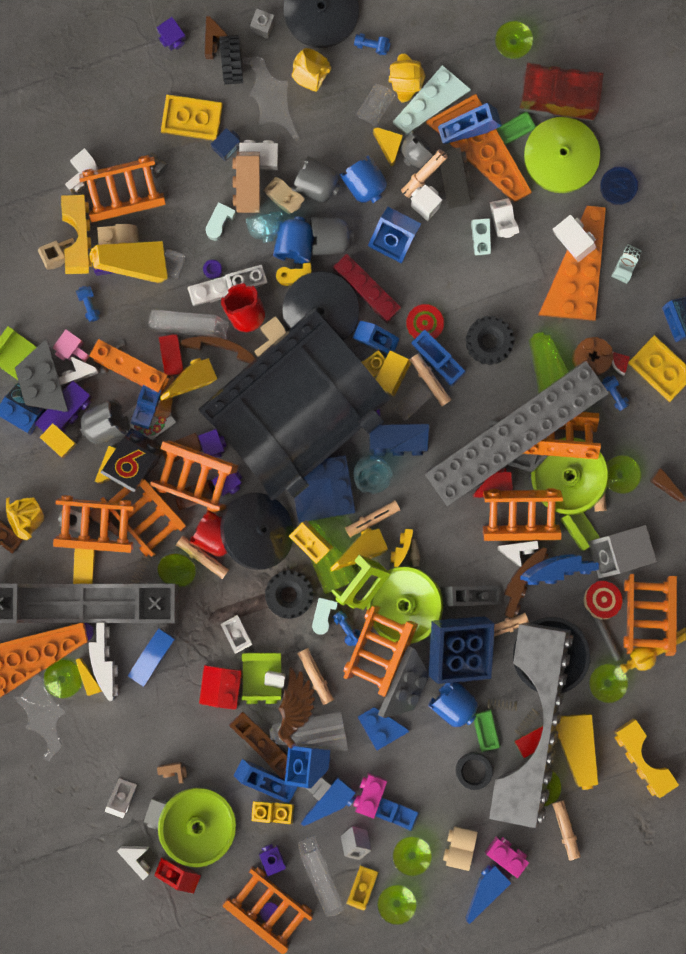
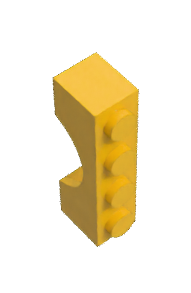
[61,195,92,274]
[614,719,679,798]

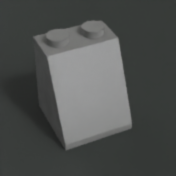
[588,525,657,578]

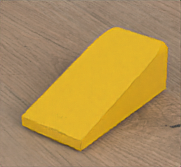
[73,548,96,584]
[76,658,102,696]
[346,865,378,910]

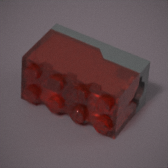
[518,63,604,122]

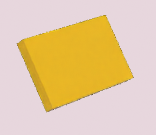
[161,94,223,141]
[628,335,686,402]

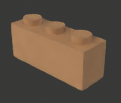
[233,152,260,213]

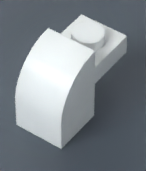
[65,148,98,194]
[490,198,519,238]

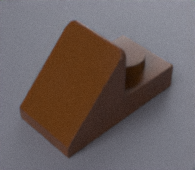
[205,16,228,59]

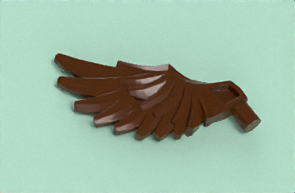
[278,667,315,749]

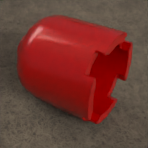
[221,283,265,332]
[189,510,227,557]

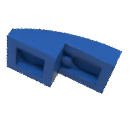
[131,385,161,429]
[375,797,419,831]

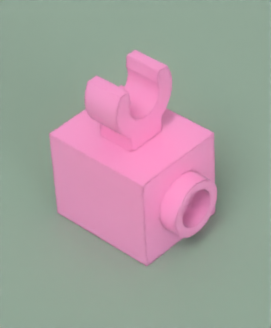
[52,330,90,362]

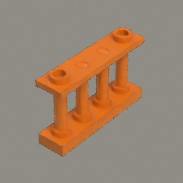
[79,155,166,223]
[89,339,170,396]
[523,412,601,459]
[150,440,239,512]
[100,479,187,557]
[483,488,563,541]
[53,495,136,553]
[623,574,677,656]
[343,606,418,697]
[223,866,313,954]

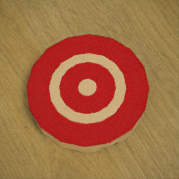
[584,581,623,620]

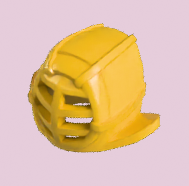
[292,48,331,92]
[389,54,426,102]
[6,497,44,540]

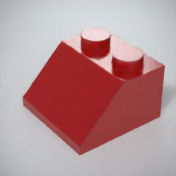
[199,665,242,710]

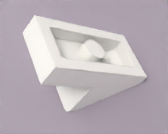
[59,357,99,387]
[498,541,538,567]
[221,615,252,654]
[105,778,137,818]
[117,846,151,880]

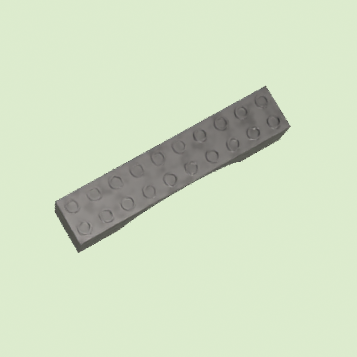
[425,361,609,506]
[0,584,179,623]
[489,623,573,828]

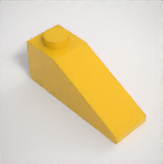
[161,358,217,400]
[331,528,388,571]

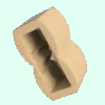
[443,826,478,871]

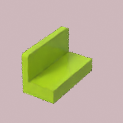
[560,513,600,551]

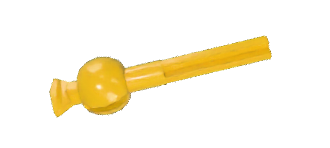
[620,627,686,673]

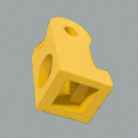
[276,263,311,286]

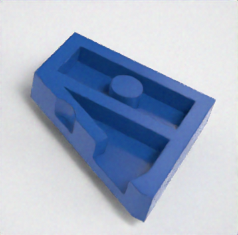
[357,707,409,750]

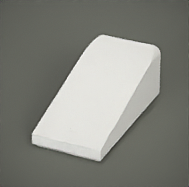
[264,670,286,689]

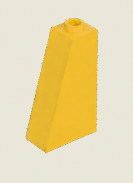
[90,241,168,283]
[555,714,598,790]

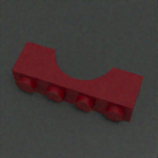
[333,254,401,324]

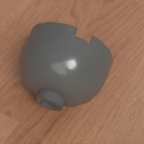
[401,131,436,169]

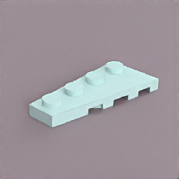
[393,65,471,135]

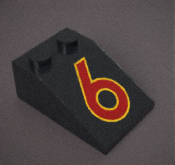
[101,428,163,492]

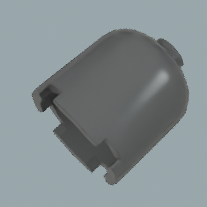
[292,156,340,202]
[309,217,354,255]
[80,399,130,444]

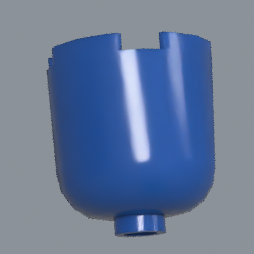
[339,154,387,203]
[273,216,315,264]
[428,682,478,727]

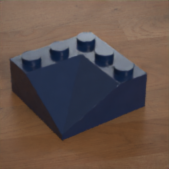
[369,424,429,457]
[294,456,355,523]
[429,616,495,684]

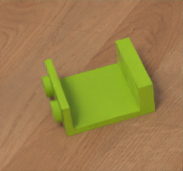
[0,326,37,380]
[242,653,281,704]

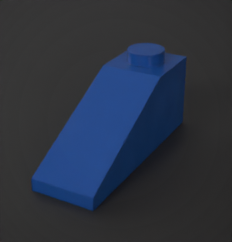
[438,103,502,144]
[233,759,297,804]
[301,776,356,826]
[465,864,511,924]

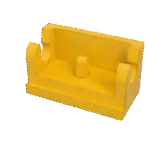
[376,351,411,397]
[289,520,333,564]

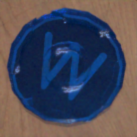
[600,167,638,205]

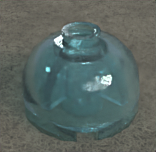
[245,212,284,243]
[353,455,393,494]

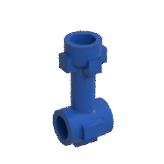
[354,33,390,55]
[76,285,100,322]
[601,375,629,411]
[333,611,361,646]

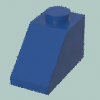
[353,321,400,354]

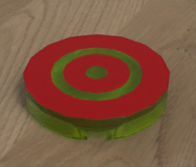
[406,304,444,339]

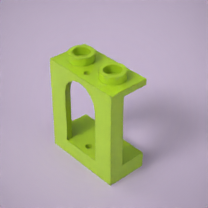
[331,555,391,610]

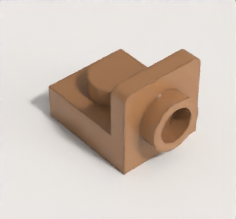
[157,762,187,784]

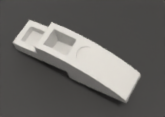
[188,265,268,306]
[89,623,118,701]

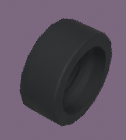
[456,752,493,790]

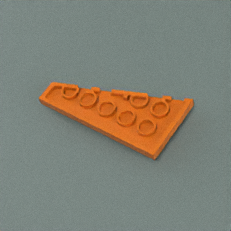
[426,94,532,203]
[538,206,606,321]
[0,623,89,698]

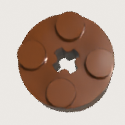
[572,337,613,377]

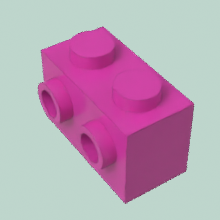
[353,773,387,819]
[485,836,529,879]

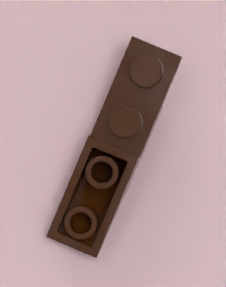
[503,547,548,618]

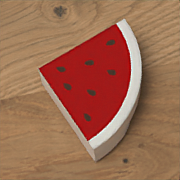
[612,352,630,376]

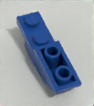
[520,554,599,585]

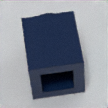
[210,128,240,161]

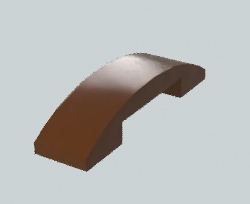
[181,336,256,363]
[229,712,287,779]

